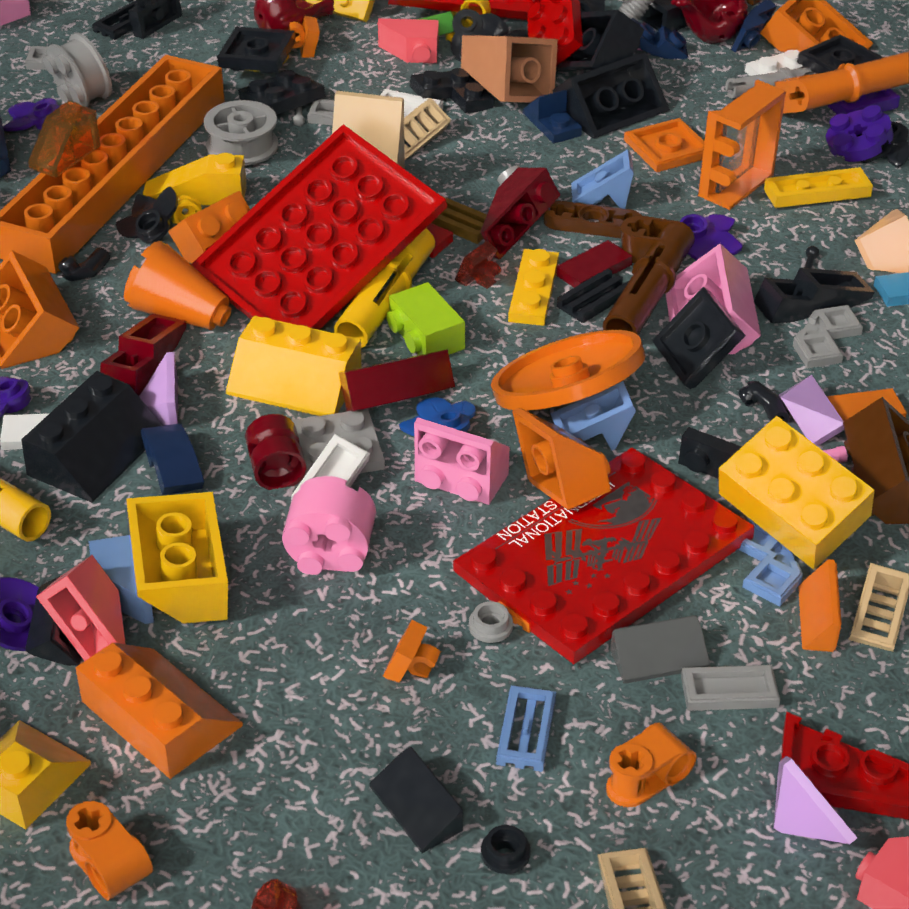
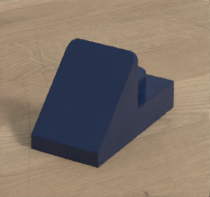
[522,90,582,144]

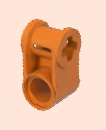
[606,723,697,807]
[66,801,153,901]

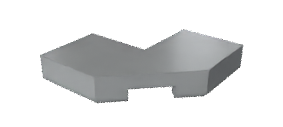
[793,305,863,368]

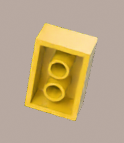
[719,416,875,570]

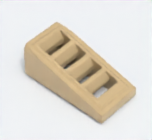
[404,98,451,160]
[849,563,909,652]
[598,848,667,909]

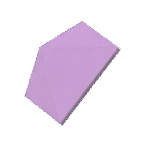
[139,352,178,426]
[779,375,844,446]
[774,756,857,844]

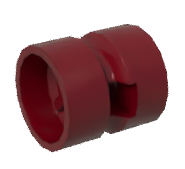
[245,414,307,490]

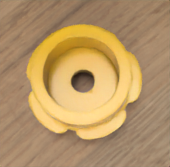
[171,195,202,224]

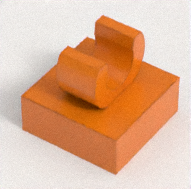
[289,16,320,58]
[383,620,441,682]

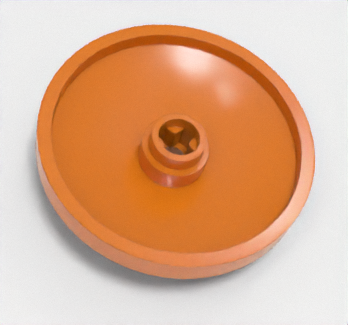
[491,330,646,411]

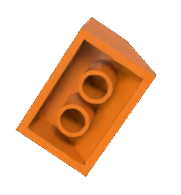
[0,250,80,369]
[75,642,243,779]

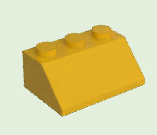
[226,316,362,416]
[126,492,228,624]

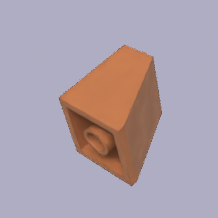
[461,35,558,103]

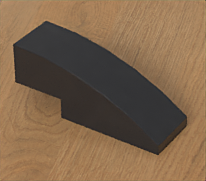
[754,268,875,323]

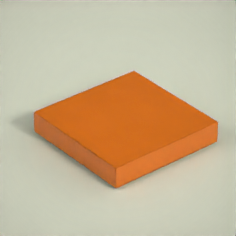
[624,118,704,173]

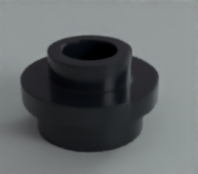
[481,825,531,874]

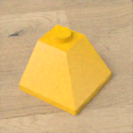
[0,720,91,830]

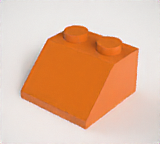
[512,408,611,510]

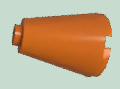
[124,241,232,330]

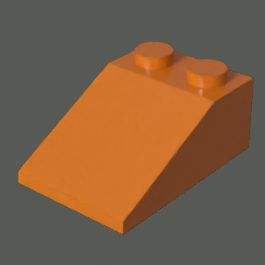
[760,0,874,52]

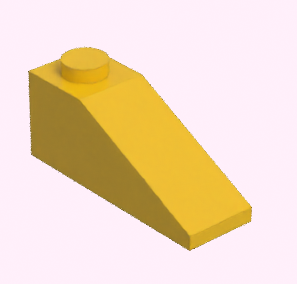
[142,153,247,205]

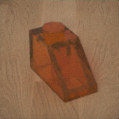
[28,101,101,178]

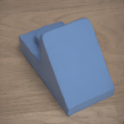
[571,149,634,209]
[550,381,636,451]

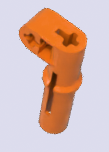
[775,51,909,114]

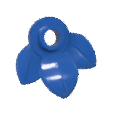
[399,397,476,436]

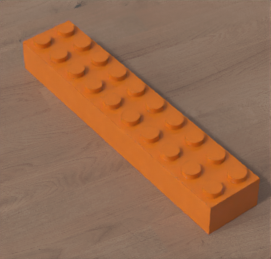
[0,54,225,274]

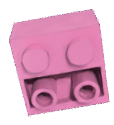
[414,418,510,505]

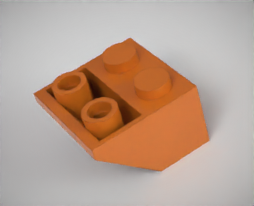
[168,190,250,264]

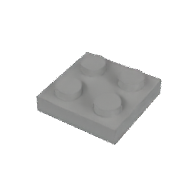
[292,409,385,477]

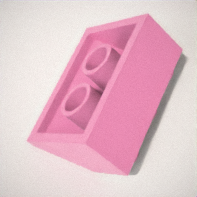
[665,244,761,354]

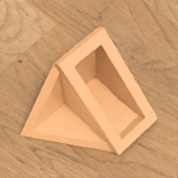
[854,209,909,273]

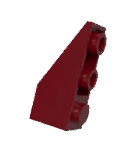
[480,168,561,259]

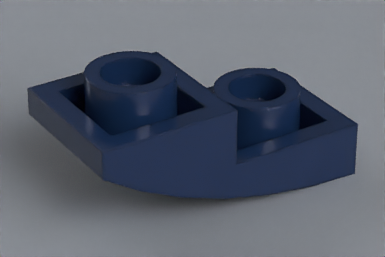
[731,0,777,53]
[631,17,688,59]
[141,423,204,495]

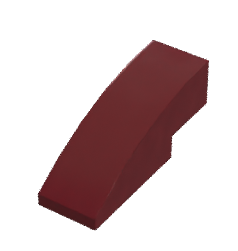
[100,314,187,396]
[339,349,455,411]

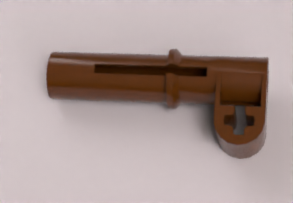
[603,216,695,335]

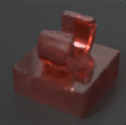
[455,241,502,289]

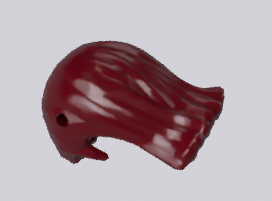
[253,0,335,37]
[671,0,748,44]

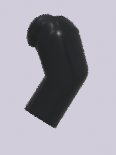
[58,247,110,282]
[738,381,789,423]

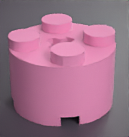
[282,476,376,575]

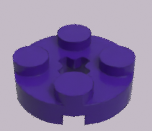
[826,105,894,162]

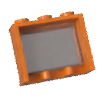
[698,80,786,210]

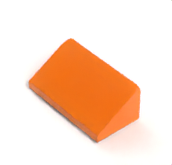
[798,559,842,652]

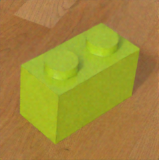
[387,282,465,355]

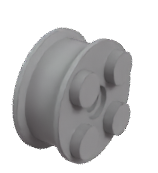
[43,32,112,110]
[204,100,279,166]

